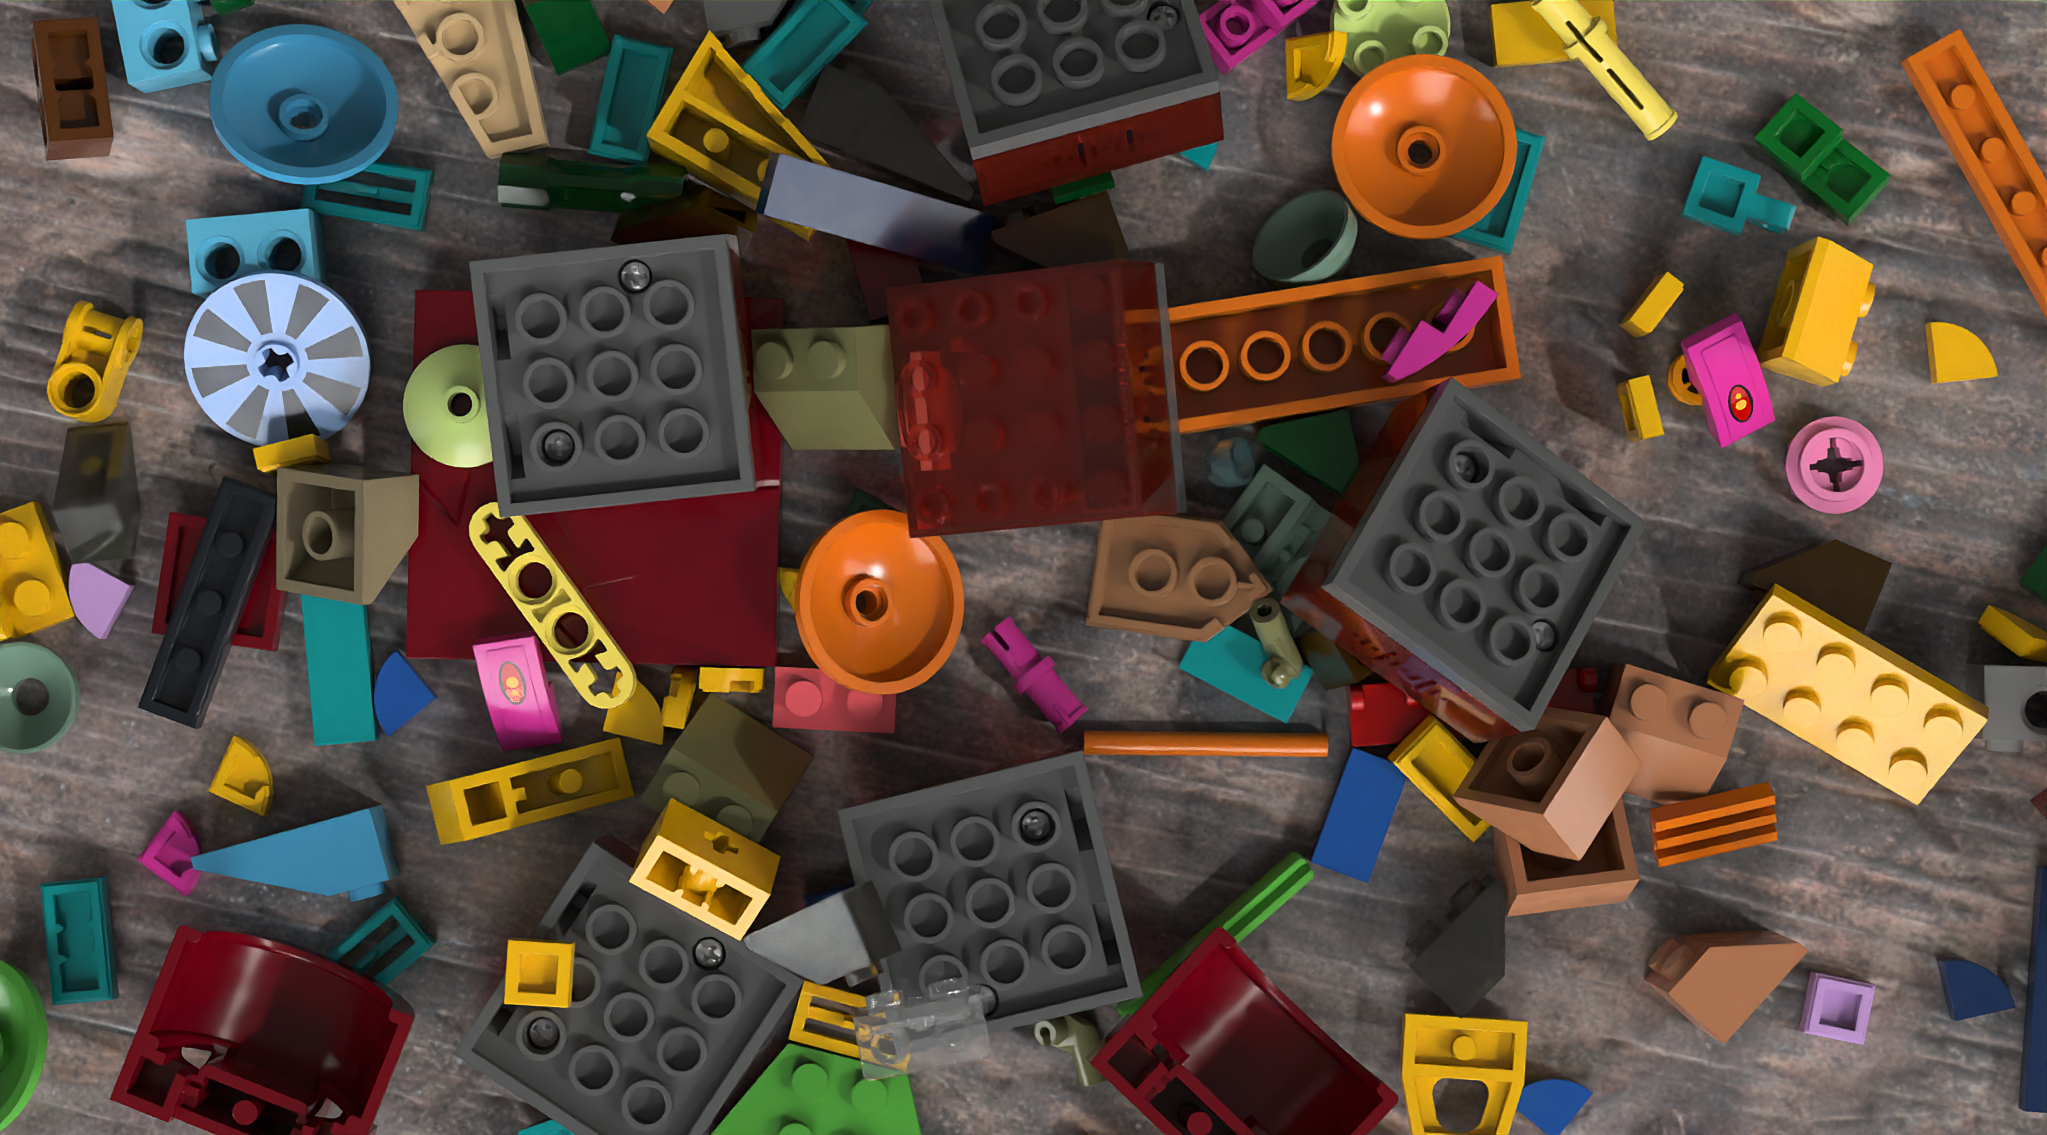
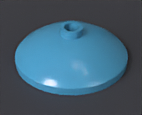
[209,24,399,185]

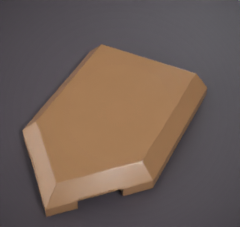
[1086,514,1274,643]

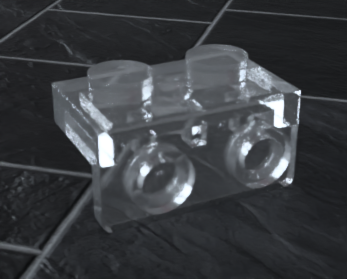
[853,978,991,1081]

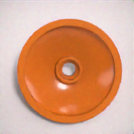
[1331,54,1517,240]
[794,509,965,695]

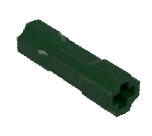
[497,152,688,213]

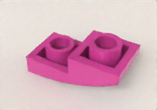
[1199,0,1321,75]
[1380,280,1498,384]

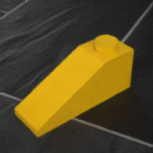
[426,737,634,845]

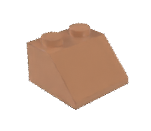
[1597,662,1745,805]
[1452,706,1642,861]
[1493,797,1640,917]
[1644,930,1808,1044]

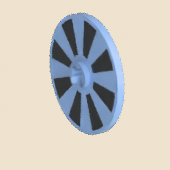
[184,270,372,446]

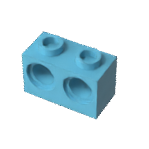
[111,0,220,93]
[185,209,328,299]

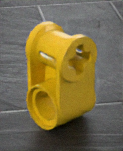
[47,300,143,423]

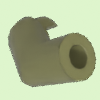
[1249,598,1303,689]
[1034,1013,1107,1086]

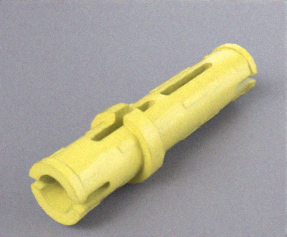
[1531,0,1678,141]

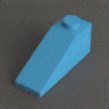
[191,804,401,902]

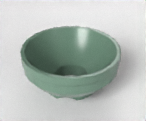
[1252,189,1357,290]
[0,641,81,754]

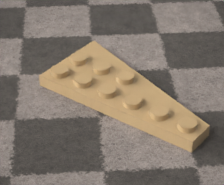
[393,0,550,159]

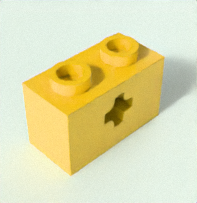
[629,798,781,941]

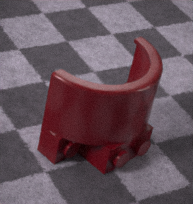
[110,923,415,1135]
[1085,927,1399,1135]

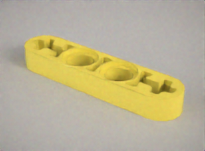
[469,502,637,709]

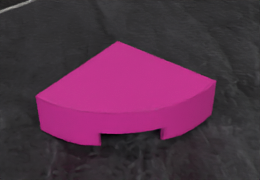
[137,810,203,897]

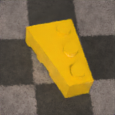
[646,30,831,242]

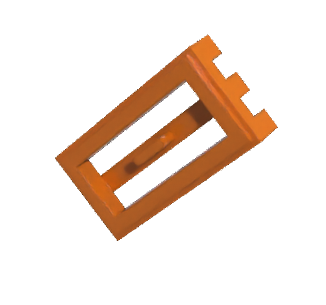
[1649,782,1778,868]

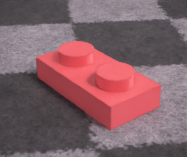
[772,666,897,734]

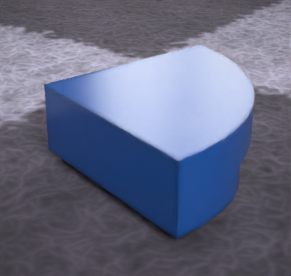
[374,650,439,737]
[1516,1077,1593,1135]

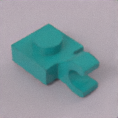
[1679,156,1796,236]

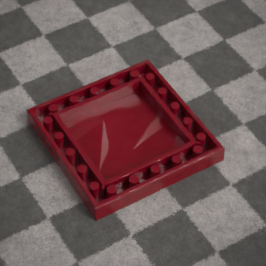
[406,290,787,667]

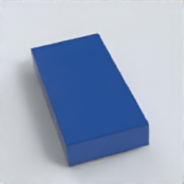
[1309,747,1407,883]

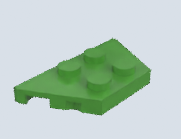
[710,1040,923,1135]

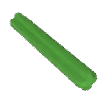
[1116,851,1314,1018]

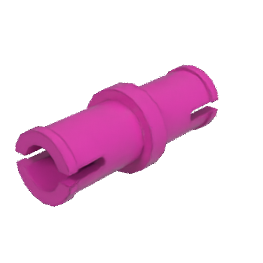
[980,616,1089,734]

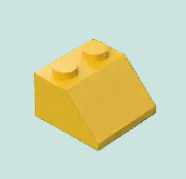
[1756,236,1876,387]

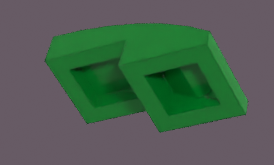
[1755,93,1890,227]

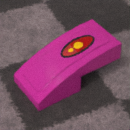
[1681,313,1775,448]
[473,630,564,751]

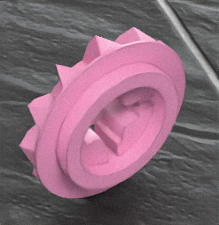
[1783,416,1883,514]

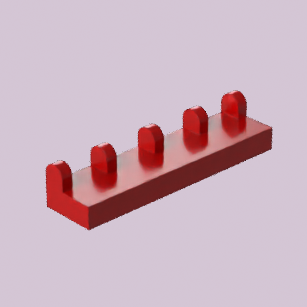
[1346,667,1597,747]

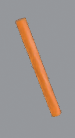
[1084,730,1328,757]

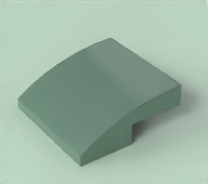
[1223,464,1354,638]

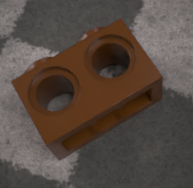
[30,17,114,161]

